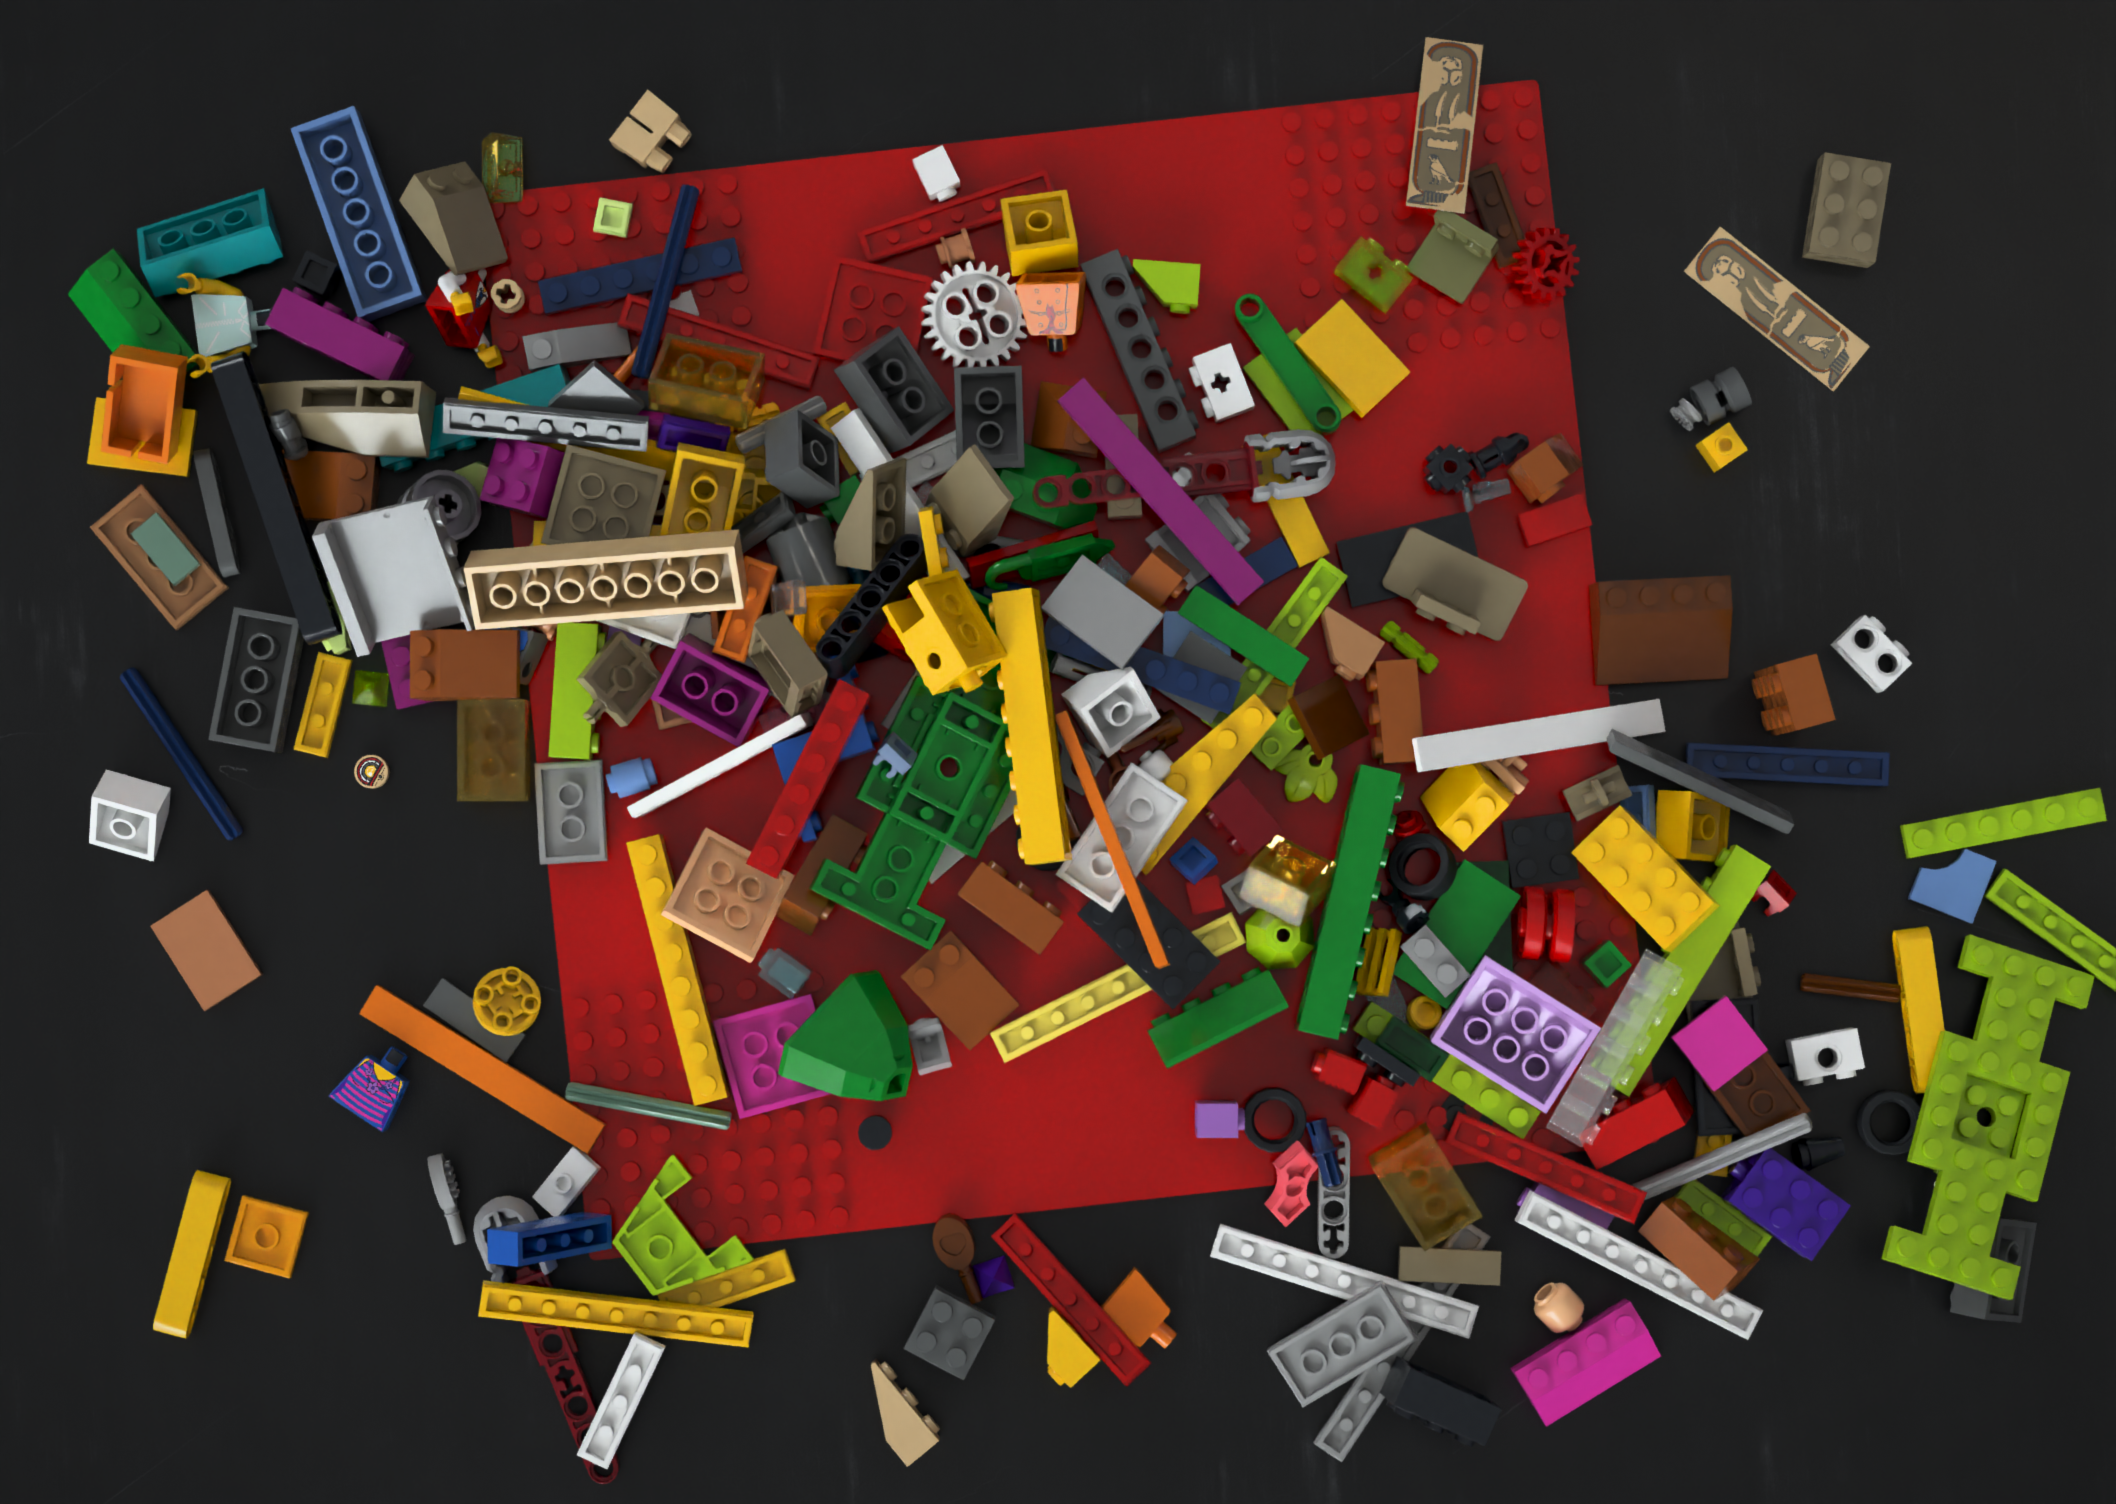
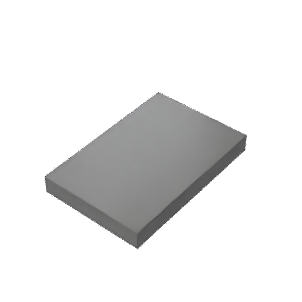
[1041,555,1164,670]
[534,760,608,865]

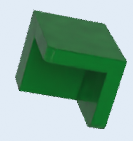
[1579,940,1632,988]

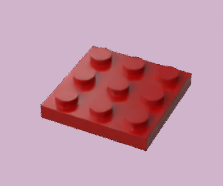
[813,255,934,362]

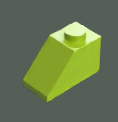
[1132,259,1201,314]

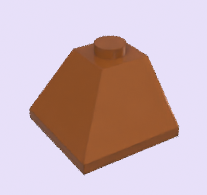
[1031,381,1107,459]

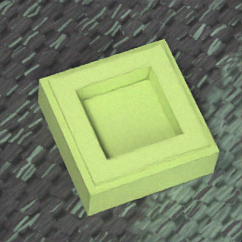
[593,197,633,238]

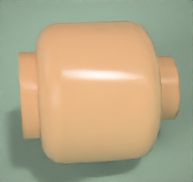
[1534,1282,1584,1333]

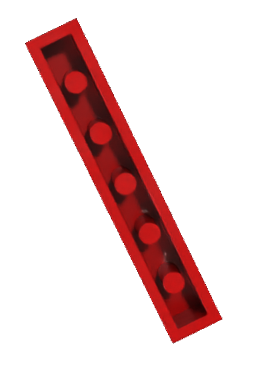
[746,679,871,879]

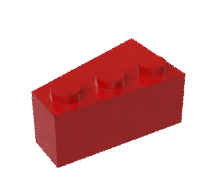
[1577,1076,1695,1170]

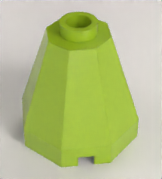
[1245,900,1315,970]

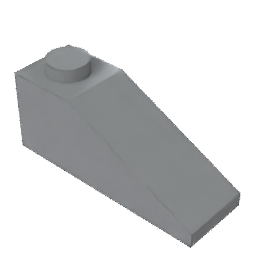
[522,322,632,373]

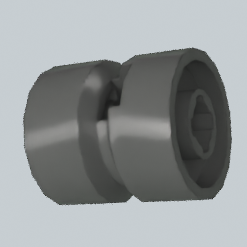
[1689,366,1752,426]

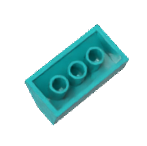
[137,188,283,298]

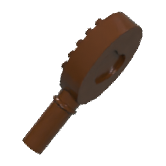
[932,1214,983,1304]

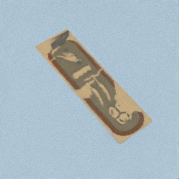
[1406,37,1483,214]
[1684,227,1870,392]

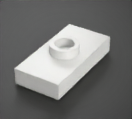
[532,1146,601,1217]

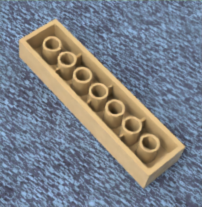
[464,529,748,630]

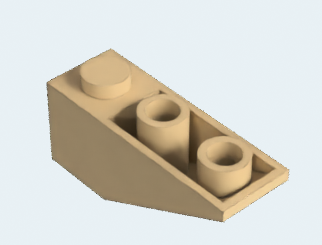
[871,1359,940,1467]

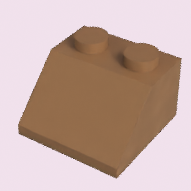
[1320,606,1385,682]

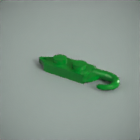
[985,533,1116,591]

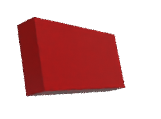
[1517,493,1593,547]

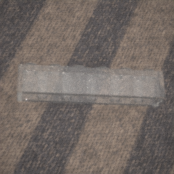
[1546,949,1685,1148]

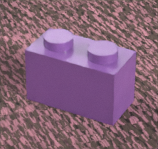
[1195,1100,1245,1138]

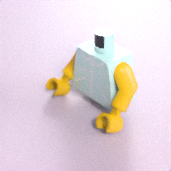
[176,273,271,378]

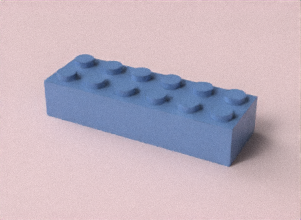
[290,106,427,322]

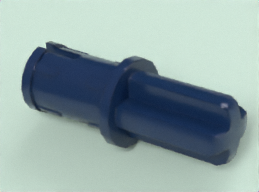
[1306,1118,1343,1187]

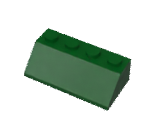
[68,248,199,372]
[1147,966,1289,1068]

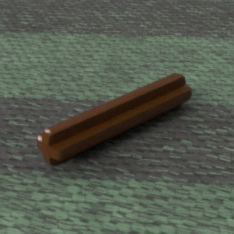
[1800,973,1901,1002]

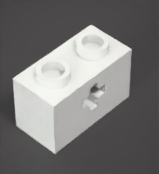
[1188,343,1255,424]

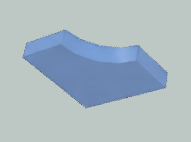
[1908,849,1997,924]

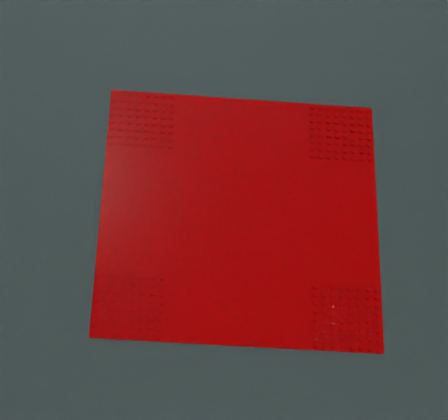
[485,80,1660,1260]

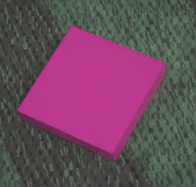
[1671,996,1768,1092]

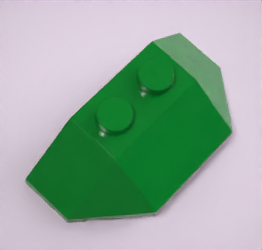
[993,443,1098,530]

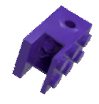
[1720,1148,1851,1261]

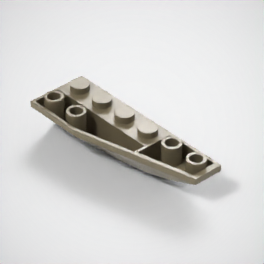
[259,380,436,458]

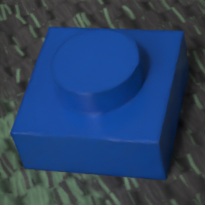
[1169,837,1218,885]

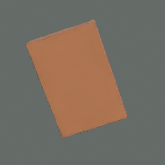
[150,890,263,1011]

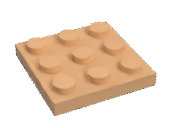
[661,827,795,963]

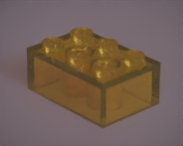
[648,333,765,429]
[457,699,530,802]
[1368,1122,1483,1251]

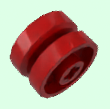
[1517,886,1575,963]

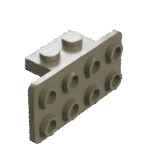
[1382,527,1528,641]
[1685,921,1761,1023]

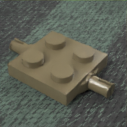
[576,631,662,727]

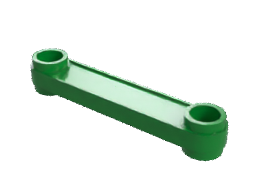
[1235,294,1341,435]

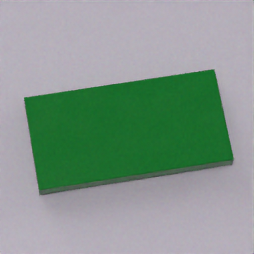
[1393,859,1521,1009]

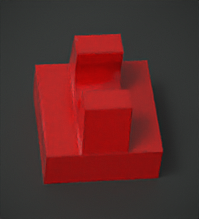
[1751,869,1797,917]

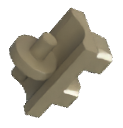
[1562,765,1633,821]

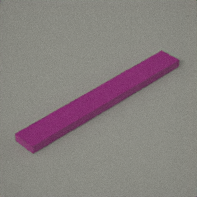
[1057,377,1264,605]

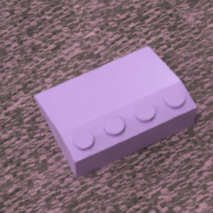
[1430,955,1601,1114]

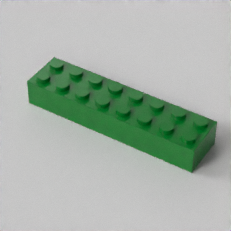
[1294,764,1405,1040]

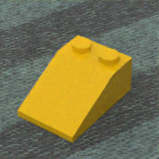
[660,442,745,536]

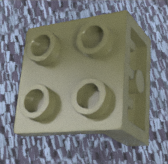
[1407,210,1499,304]

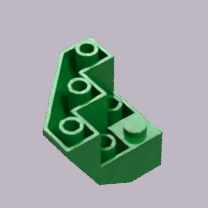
[778,970,913,1101]

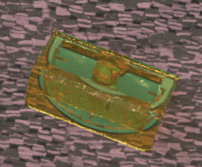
[482,132,523,203]

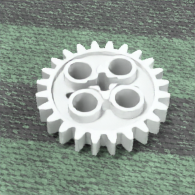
[921,261,1027,367]

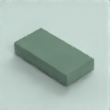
[131,512,202,586]

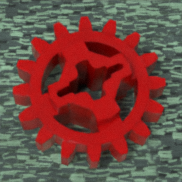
[1511,227,1580,300]

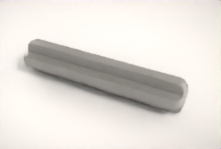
[735,396,827,453]

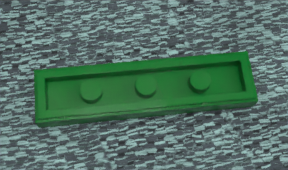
[1177,585,1310,687]

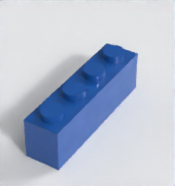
[487,1212,612,1267]

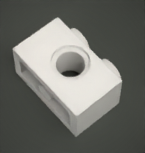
[1785,1027,1865,1086]

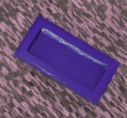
[656,414,731,452]

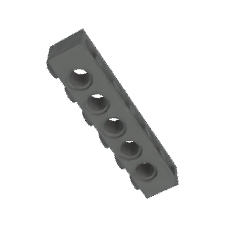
[1080,249,1199,454]

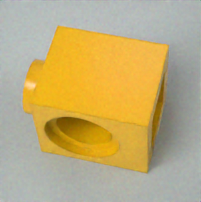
[1695,422,1748,473]

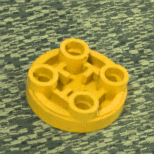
[473,966,541,1036]

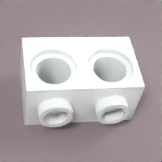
[1830,615,1912,693]

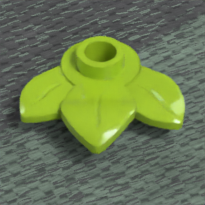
[1274,744,1338,803]

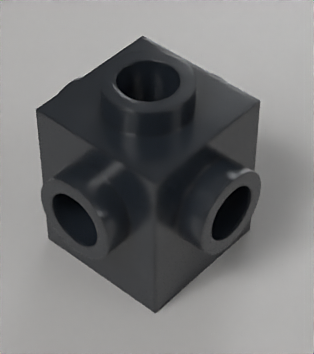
[1422,444,1474,495]

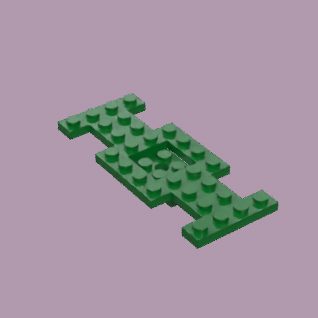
[809,589,1074,950]

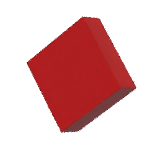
[1185,875,1225,915]

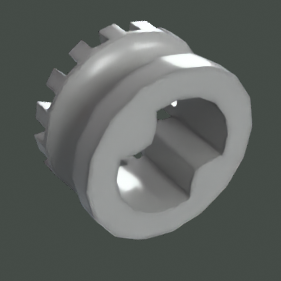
[1670,398,1703,431]

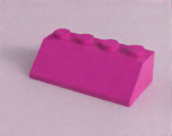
[1510,1298,1661,1426]

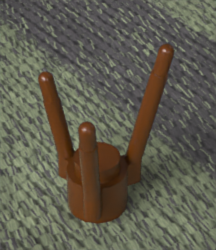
[1120,709,1184,766]

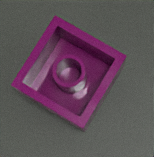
[479,438,565,519]

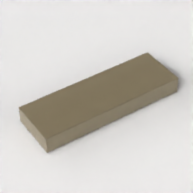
[1398,1246,1502,1286]

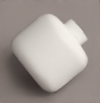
[1138,750,1173,782]

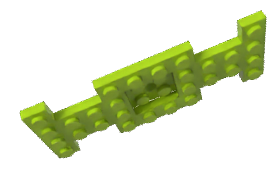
[1881,934,2095,1300]

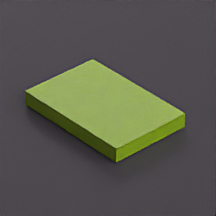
[1242,328,1354,448]

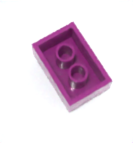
[650,633,772,747]

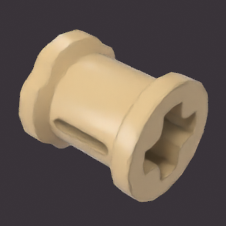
[491,279,525,313]

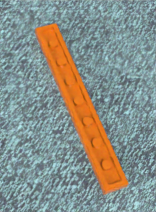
[1055,710,1171,969]
[359,985,606,1154]

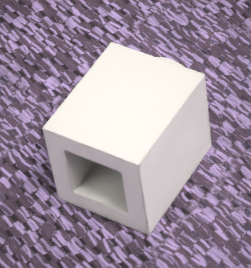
[912,145,961,202]

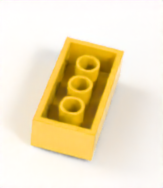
[1571,805,1720,952]

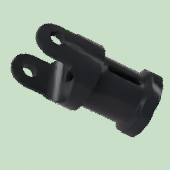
[1468,433,1529,479]

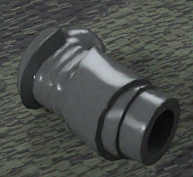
[269,409,308,461]

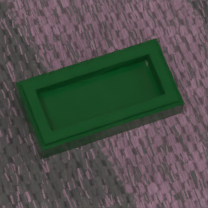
[1374,1015,1450,1083]

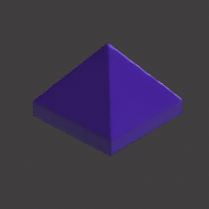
[973,1255,1015,1298]

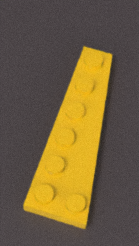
[1142,693,1278,875]

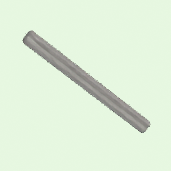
[1631,1113,1813,1200]

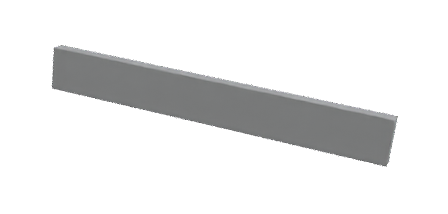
[1313,1217,1491,1462]

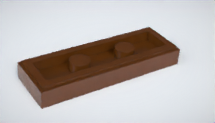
[1468,162,1525,269]

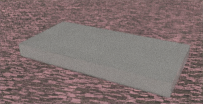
[1267,1280,1418,1407]

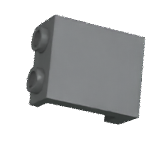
[1145,494,1251,593]

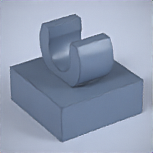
[873,731,918,778]

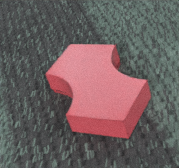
[1264,1140,1319,1227]

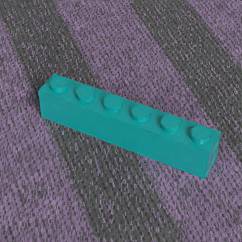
[379,364,571,473]

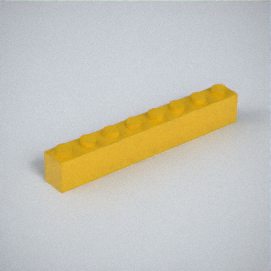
[989,588,1072,865]
[626,834,730,1106]

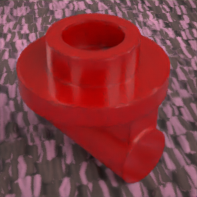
[1393,810,1430,844]

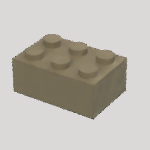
[1802,152,1891,268]

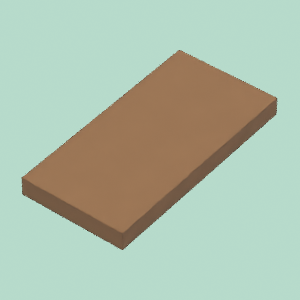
[90,484,229,630]

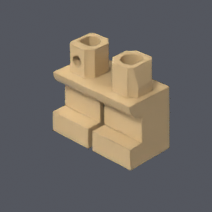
[609,89,692,173]

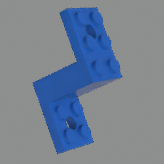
[772,655,880,843]

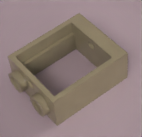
[748,609,828,718]

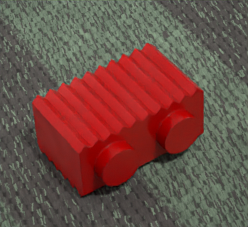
[1310,1047,1367,1095]
[1347,1073,1399,1129]

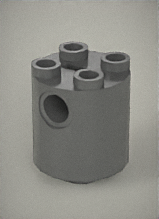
[765,512,853,605]

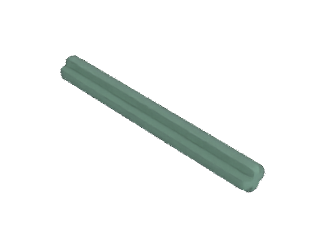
[565,1082,732,1130]

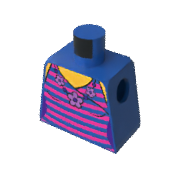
[329,1046,410,1132]

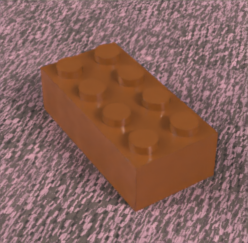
[1752,653,1836,736]

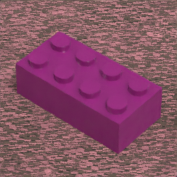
[265,287,415,381]

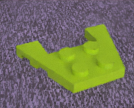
[612,1154,754,1296]

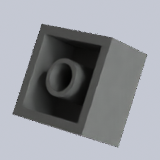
[764,409,840,509]
[904,1285,996,1380]

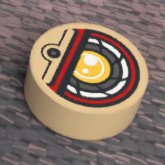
[354,755,390,789]

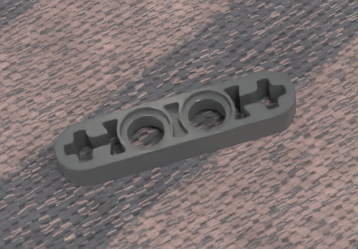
[193,447,241,577]

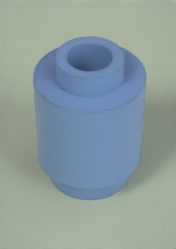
[606,757,658,798]

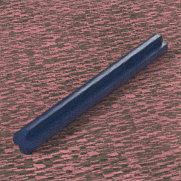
[631,185,699,379]
[120,667,243,840]

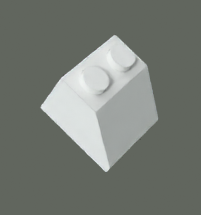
[1061,667,1161,758]
[89,770,171,861]

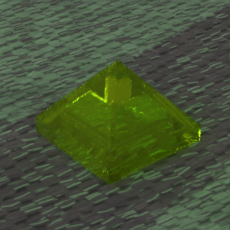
[352,670,389,707]

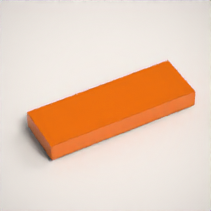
[712,556,779,663]

